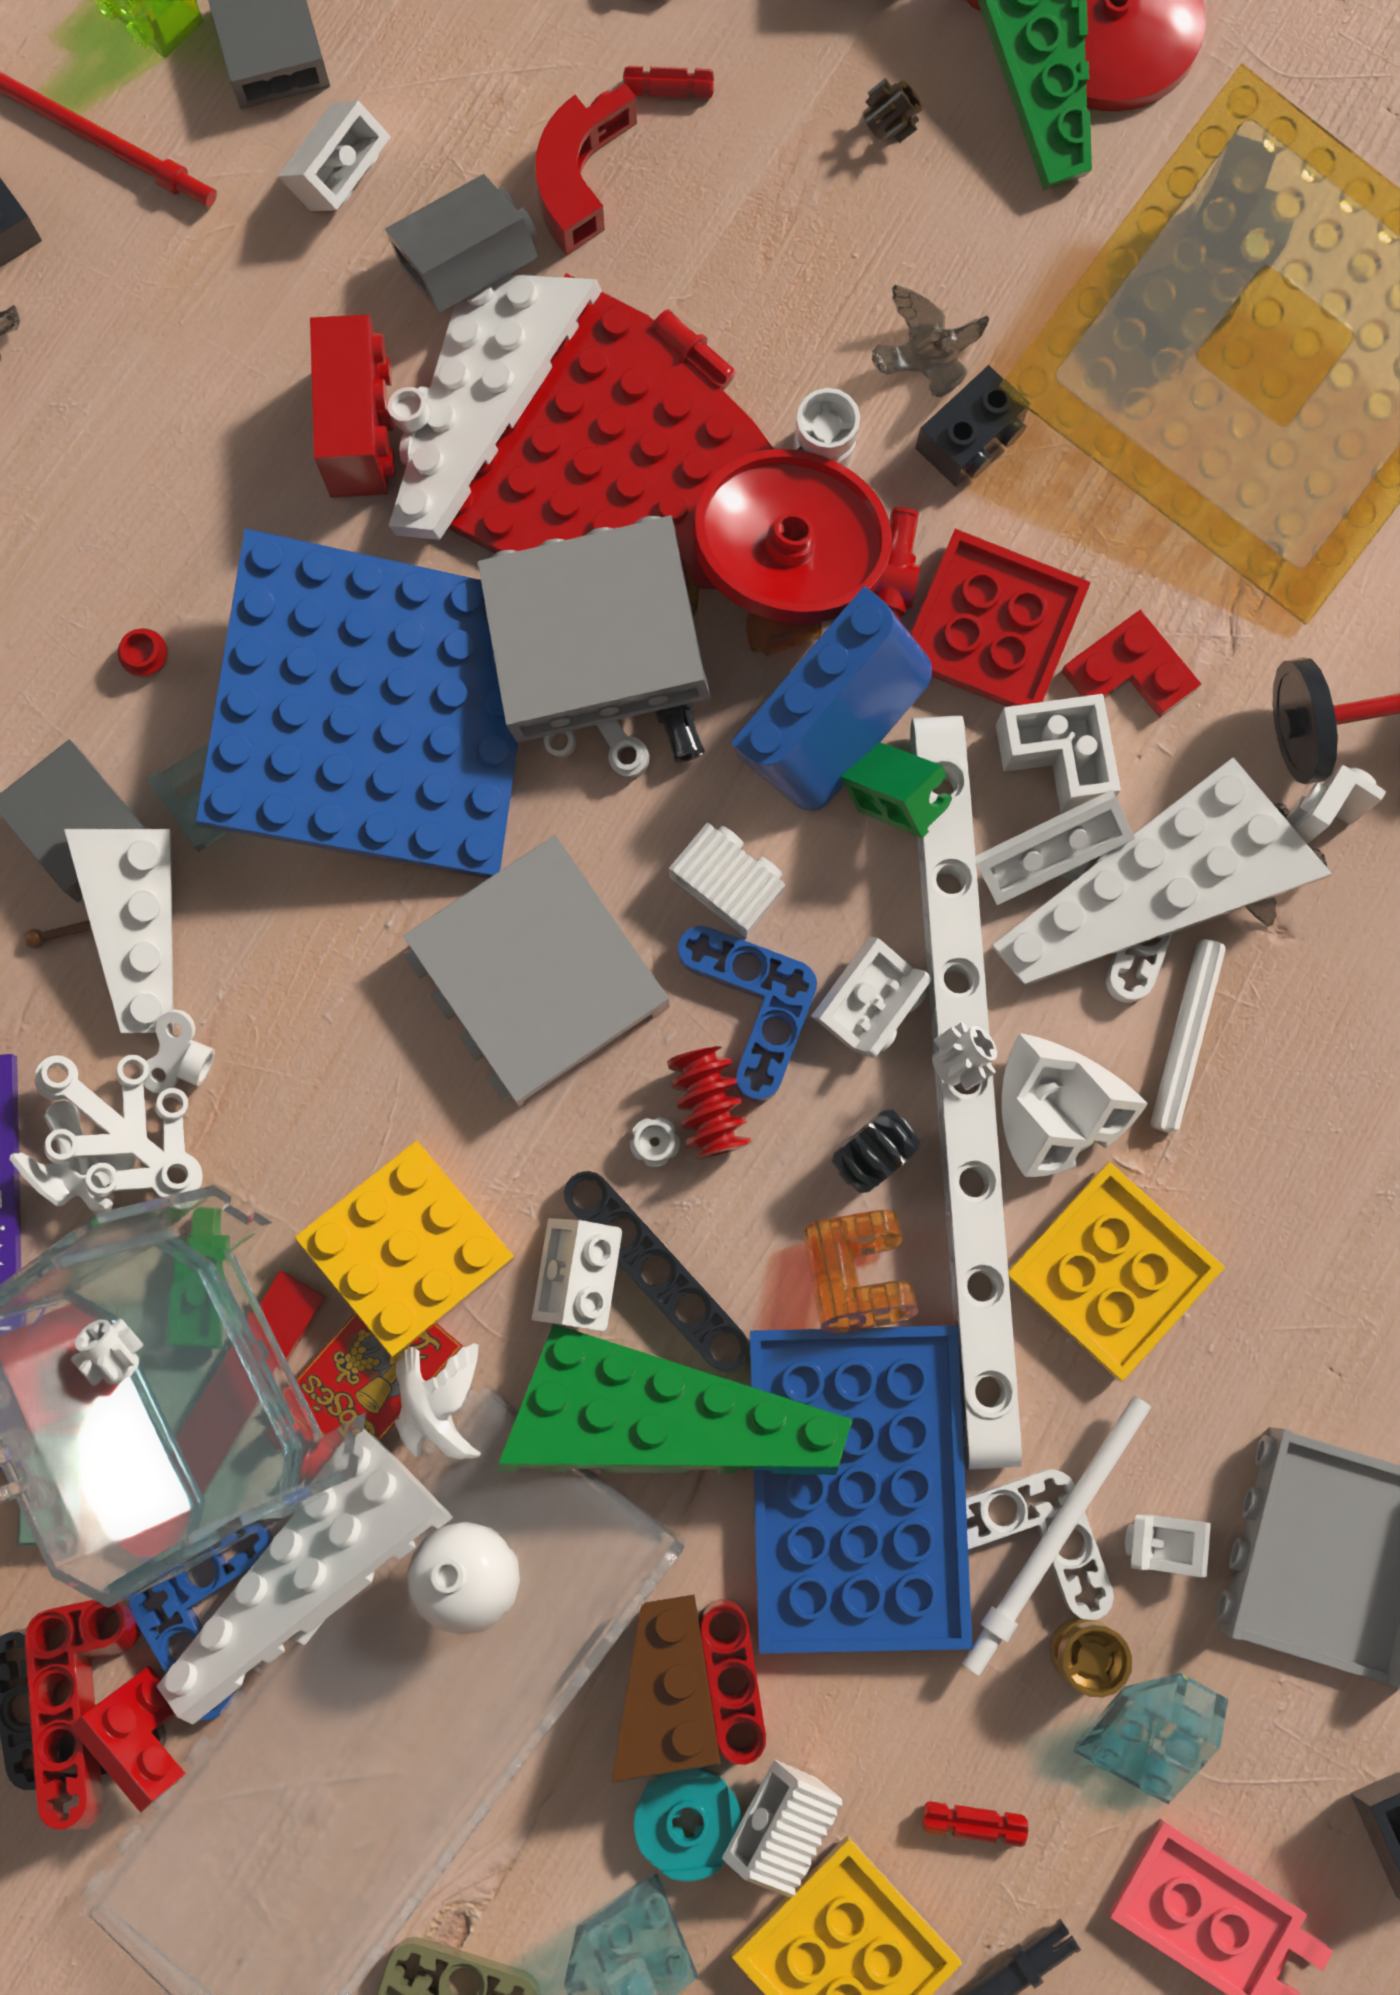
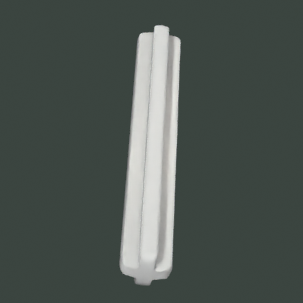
[1150,939,1226,1133]

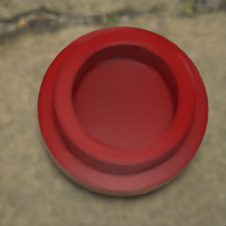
[117,628,168,678]

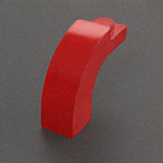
[535,83,637,255]

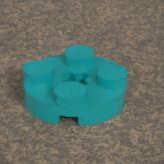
[634,1768,742,1881]

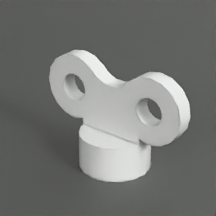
[387,387,431,465]
[140,1009,215,1094]

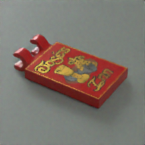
[265,1313,464,1484]

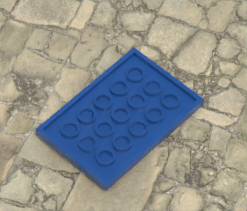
[750,1325,973,1654]

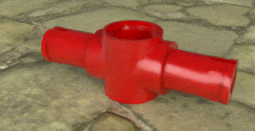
[873,507,920,620]

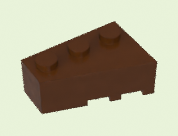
[611,1594,721,1783]

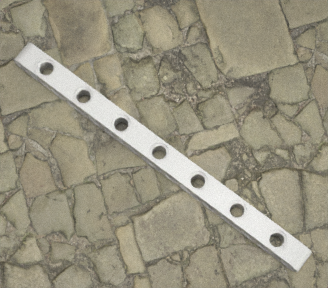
[910,716,1022,1470]

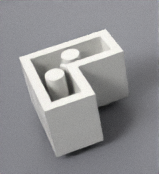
[995,694,1121,812]

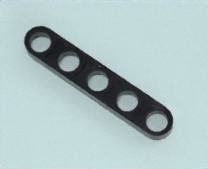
[564,1171,749,1371]

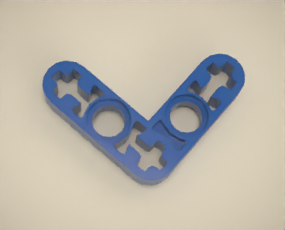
[678,926,817,1102]
[129,1518,273,1720]

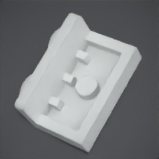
[1286,765,1386,844]
[811,936,932,1058]

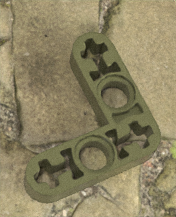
[378,1937,541,1995]

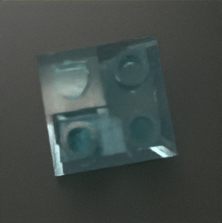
[1073,1673,1228,1804]
[564,1873,699,1995]

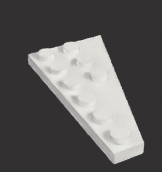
[389,274,602,540]
[993,757,1332,986]
[157,1428,453,1724]

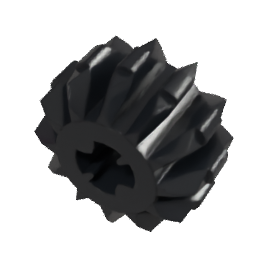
[832,1109,920,1193]

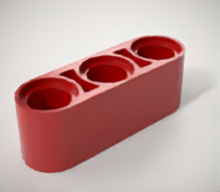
[700,1599,766,1765]

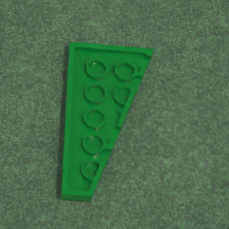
[978,0,1092,190]
[498,1324,853,1475]

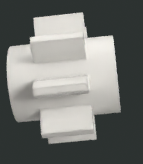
[932,1022,997,1090]
[71,1318,143,1386]

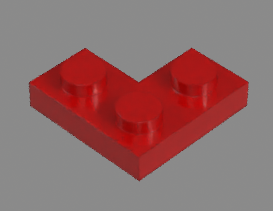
[1061,609,1202,718]
[70,1665,186,1813]

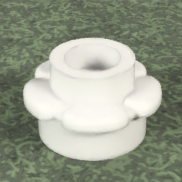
[630,1117,680,1167]

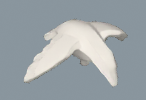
[9,1100,136,1217]
[395,1343,481,1460]

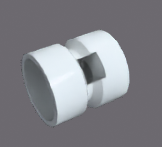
[793,388,860,467]

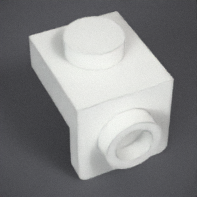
[1125,1514,1211,1577]

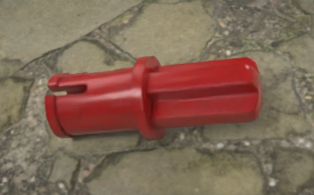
[650,309,736,390]

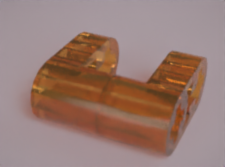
[802,1210,919,1333]

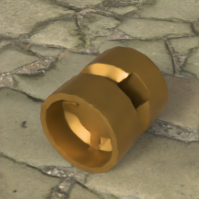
[1050,1617,1132,1698]

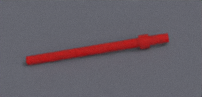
[0,71,217,207]

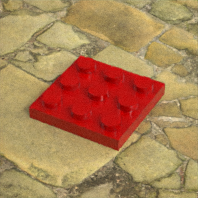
[911,528,1091,707]

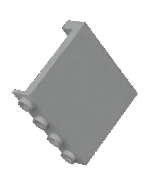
[478,515,711,743]
[403,835,670,1108]
[1216,1427,1400,1690]

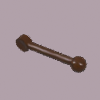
[24,920,92,948]

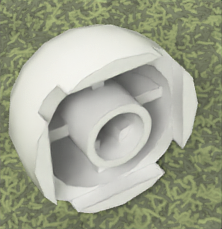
[407,1522,520,1635]

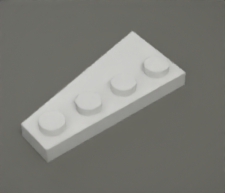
[64,829,174,1033]

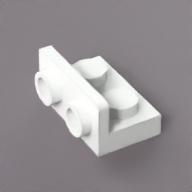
[532,1218,622,1331]

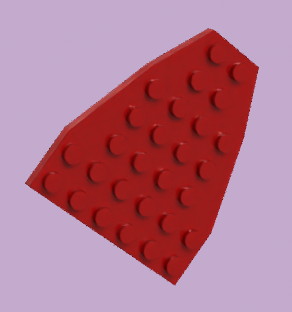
[447,273,774,589]

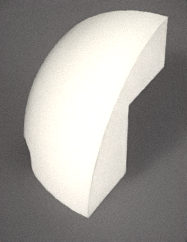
[1002,1033,1148,1177]

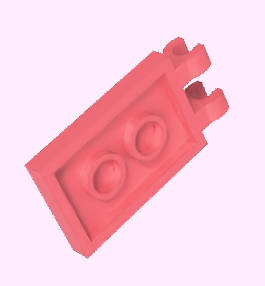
[1108,1819,1333,1995]

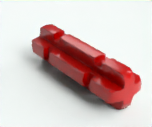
[623,66,714,99]
[922,1801,1029,1847]

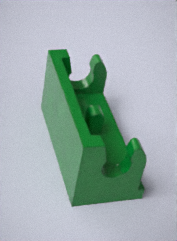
[840,742,952,838]

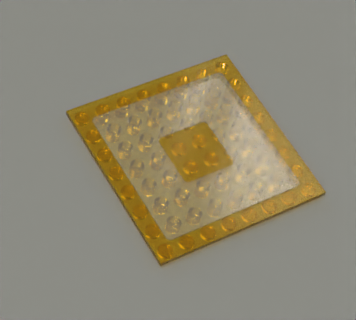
[999,63,1400,625]

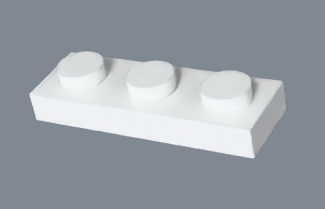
[975,790,1136,905]

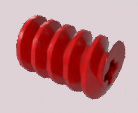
[667,1046,752,1159]

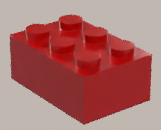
[310,314,396,498]

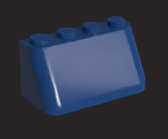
[731,586,932,811]

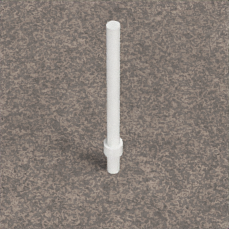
[962,1396,1152,1676]

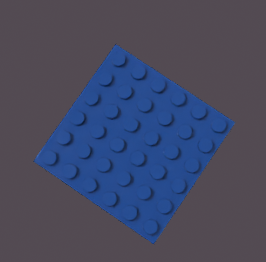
[195,528,518,878]

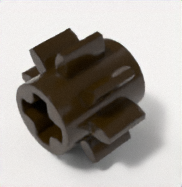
[863,78,922,144]

